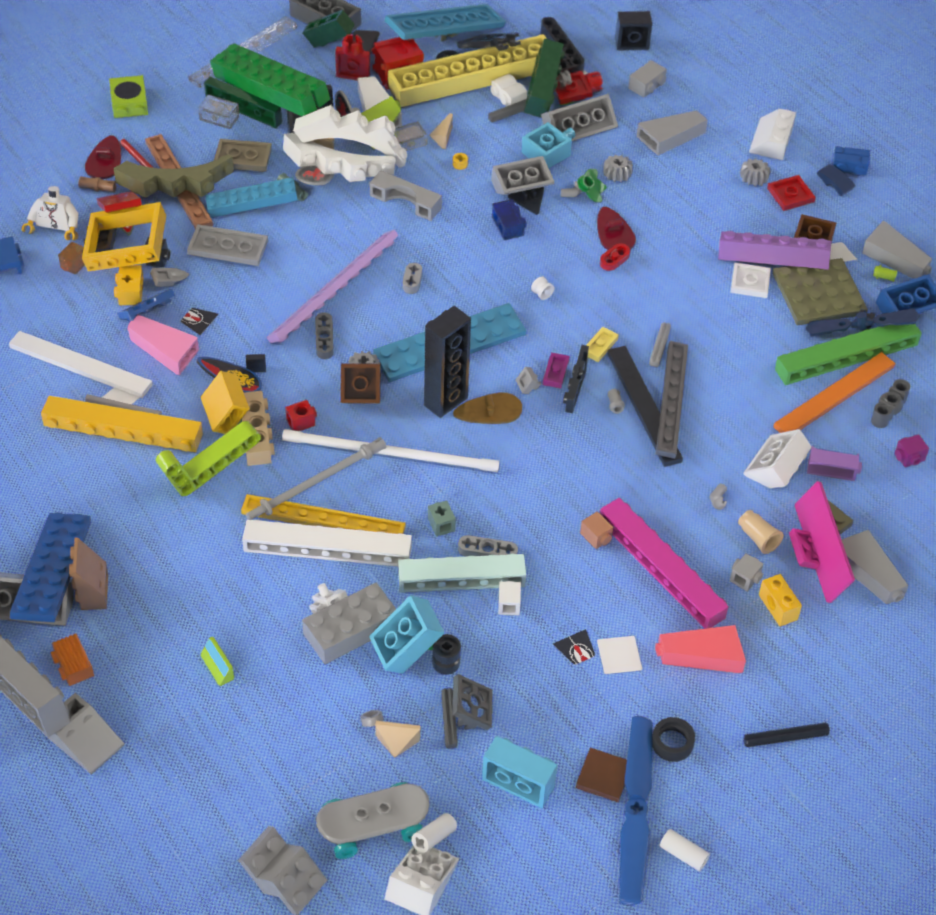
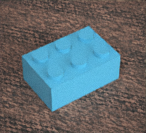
[369,595,445,674]
[482,736,558,809]

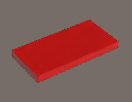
[96,191,142,213]

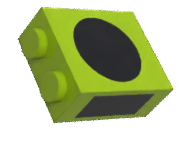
[109,75,148,118]

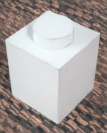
[498,581,521,615]

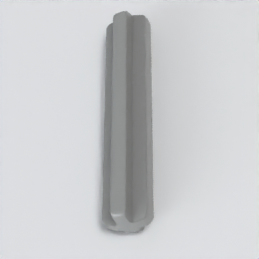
[649,322,671,367]

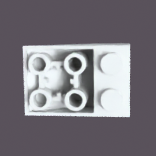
[384,846,459,915]

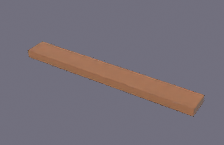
[145,134,213,229]

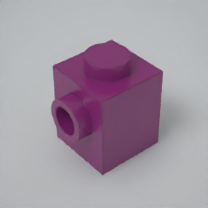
[895,434,929,467]

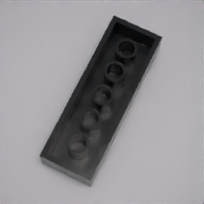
[424,305,471,418]

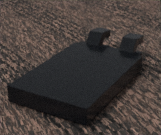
[457,32,521,51]

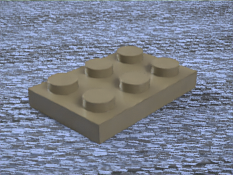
[214,139,272,172]

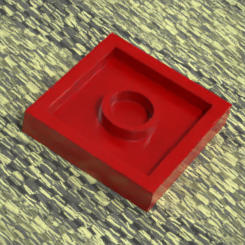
[767,175,816,211]

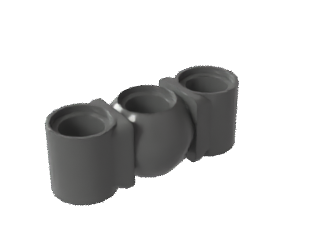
[871,379,911,428]

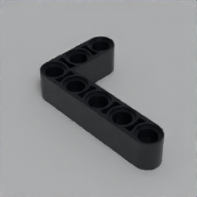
[540,17,585,77]

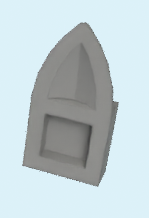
[150,268,189,287]

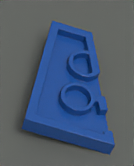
[118,289,175,321]

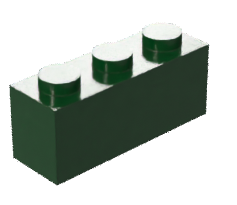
[302,10,355,48]

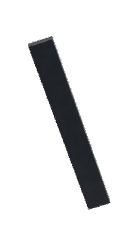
[607,346,683,467]

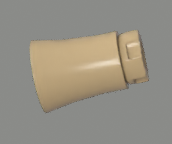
[738,510,784,554]

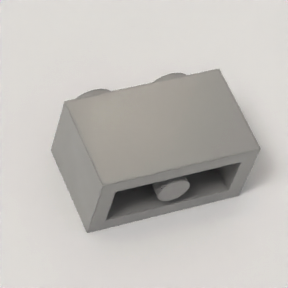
[628,60,667,97]

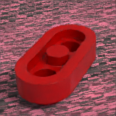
[600,243,630,271]

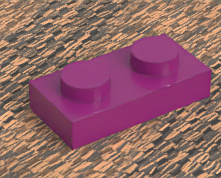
[543,352,570,389]

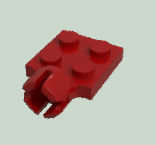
[335,34,370,81]
[554,71,603,105]

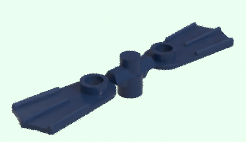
[806,308,920,337]

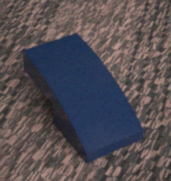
[817,164,856,196]

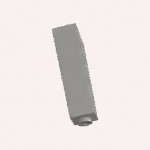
[636,110,708,156]
[862,221,932,279]
[842,530,908,604]

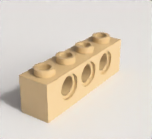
[242,391,275,466]

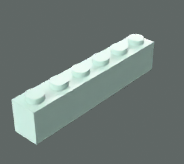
[398,554,526,593]

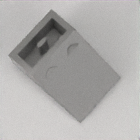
[48,693,125,775]

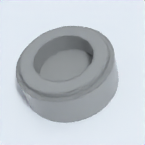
[360,710,384,727]

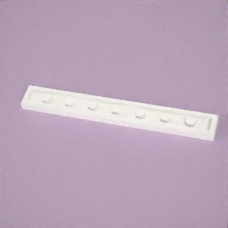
[9,331,152,398]

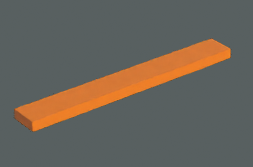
[773,352,895,433]

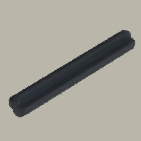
[743,722,830,747]

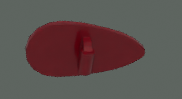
[85,135,121,179]
[597,207,636,250]

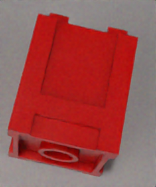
[372,37,424,90]

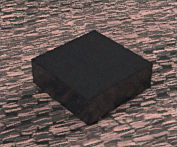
[246,354,266,372]

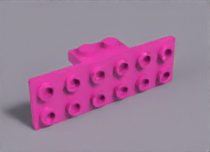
[789,481,855,603]

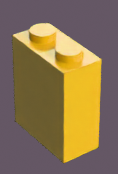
[201,371,250,434]

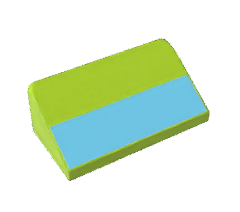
[201,636,234,686]

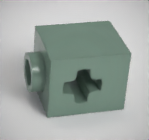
[428,501,456,537]

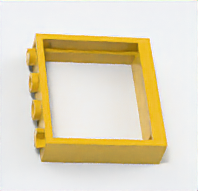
[82,202,166,272]

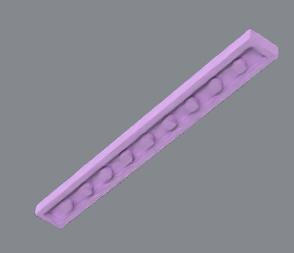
[266,230,398,343]

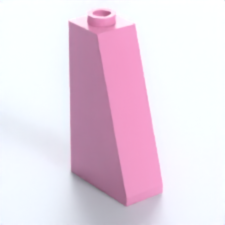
[128,315,199,375]

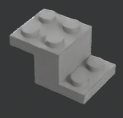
[238,826,327,915]

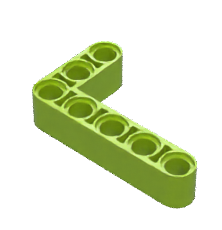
[155,421,261,496]

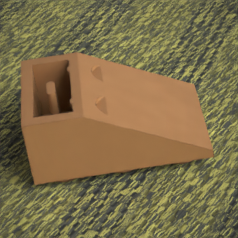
[69,538,108,610]

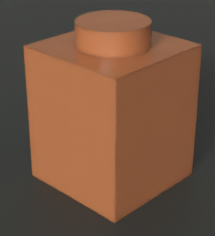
[580,511,613,549]

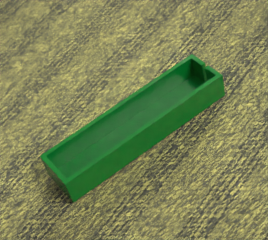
[210,43,330,116]

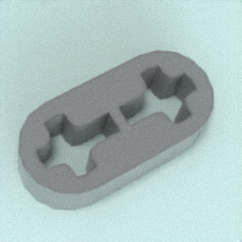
[403,263,422,294]

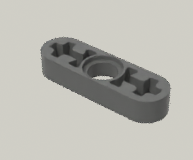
[315,312,334,359]

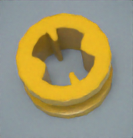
[452,153,468,170]

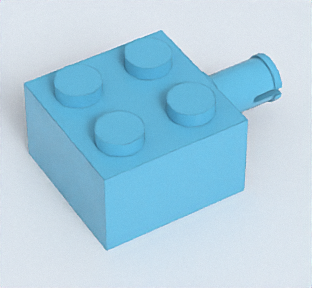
[521,122,576,168]

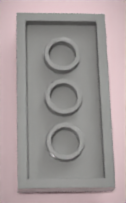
[187,224,268,266]

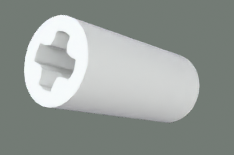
[412,813,457,853]
[660,829,710,872]

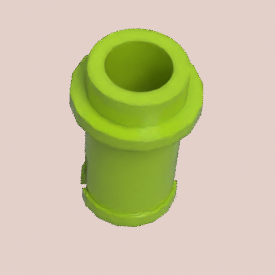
[873,265,897,282]

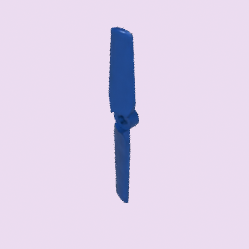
[619,716,653,905]

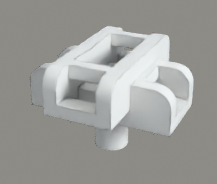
[309,583,348,613]

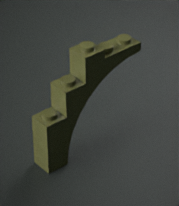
[114,154,234,198]

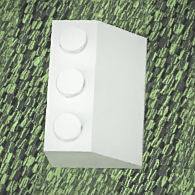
[749,109,796,160]
[743,429,811,488]

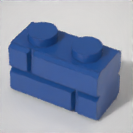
[832,146,870,175]

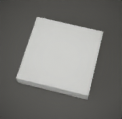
[730,263,771,298]

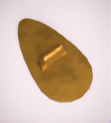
[453,392,522,424]

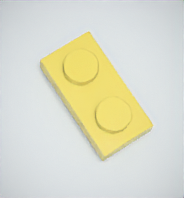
[587,327,619,362]

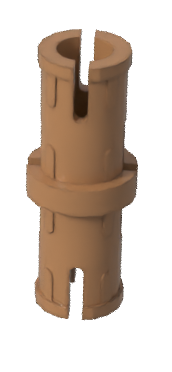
[78,176,116,192]

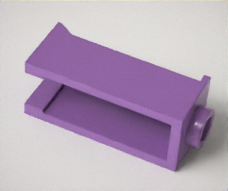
[807,446,862,481]

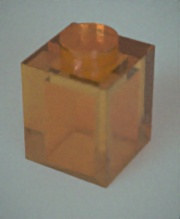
[58,242,85,275]

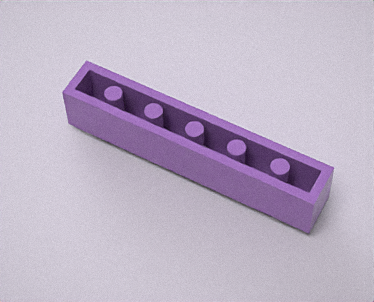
[718,231,832,269]

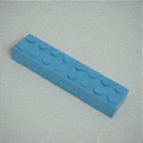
[206,177,298,218]

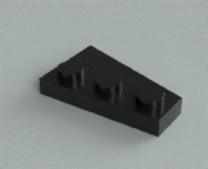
[563,345,589,413]

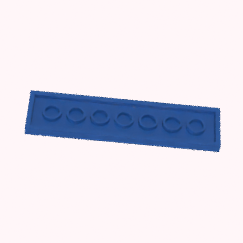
[10,512,91,622]

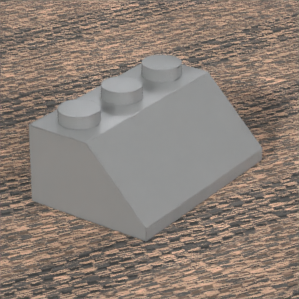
[491,156,554,195]

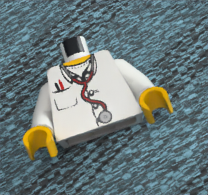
[22,186,79,240]

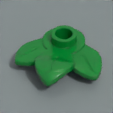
[577,169,607,203]

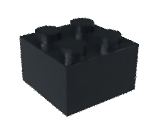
[615,11,653,50]

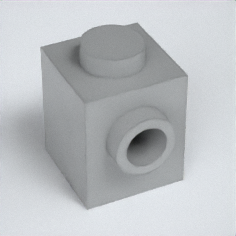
[730,553,764,592]

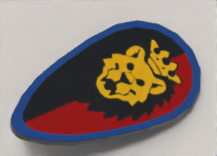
[196,357,262,392]

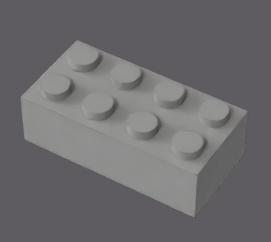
[302,582,396,664]

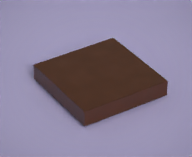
[576,747,627,803]

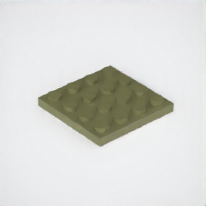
[772,258,868,325]

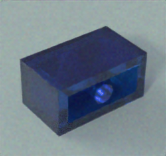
[491,199,527,240]

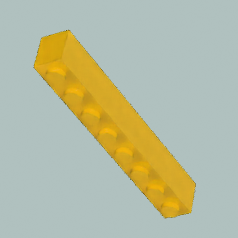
[41,396,203,452]

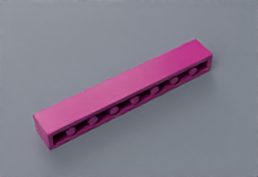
[600,498,728,629]

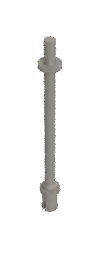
[246,437,386,520]

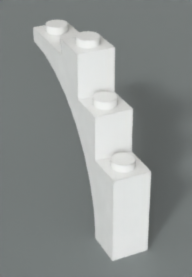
[293,105,407,168]
[283,133,396,182]

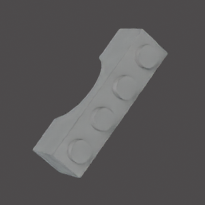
[370,170,442,221]

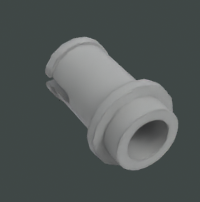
[607,389,625,414]

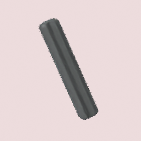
[488,100,526,122]
[441,688,458,749]

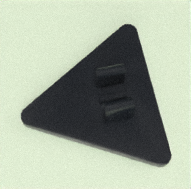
[508,187,544,215]

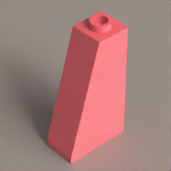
[655,625,746,673]

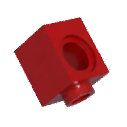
[285,400,317,431]

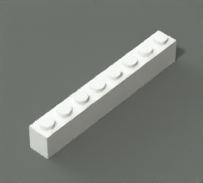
[242,520,412,567]

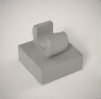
[516,366,541,394]

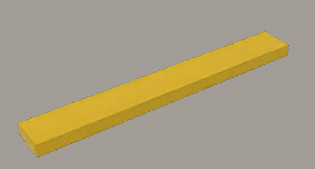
[241,494,406,534]

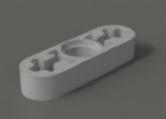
[458,535,518,556]

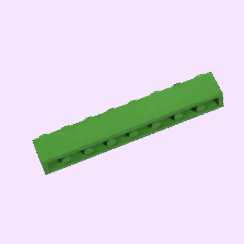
[775,324,922,385]

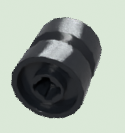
[432,634,461,675]

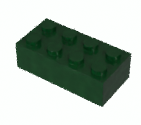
[523,38,565,118]

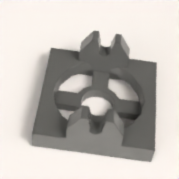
[452,674,492,730]

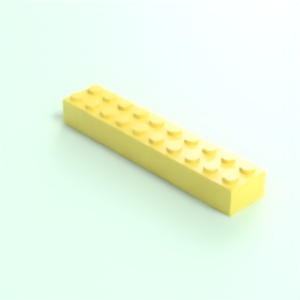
[388,34,546,107]

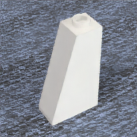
[358,76,402,128]

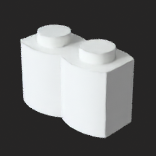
[490,74,527,106]

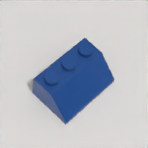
[875,274,936,314]

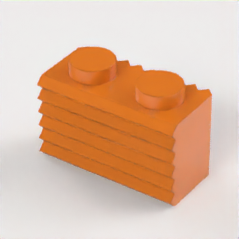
[50,633,94,686]

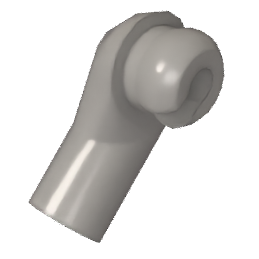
[561,181,583,197]
[710,484,727,510]

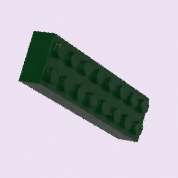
[204,76,282,129]

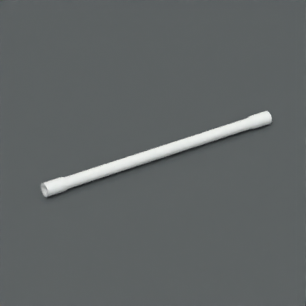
[282,429,500,473]

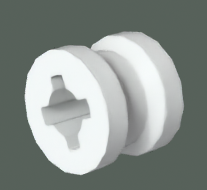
[531,276,555,300]

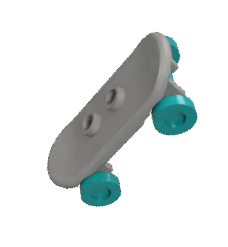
[316,782,430,859]

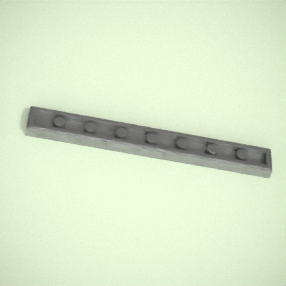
[655,341,688,459]

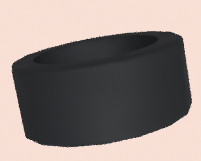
[652,717,695,762]

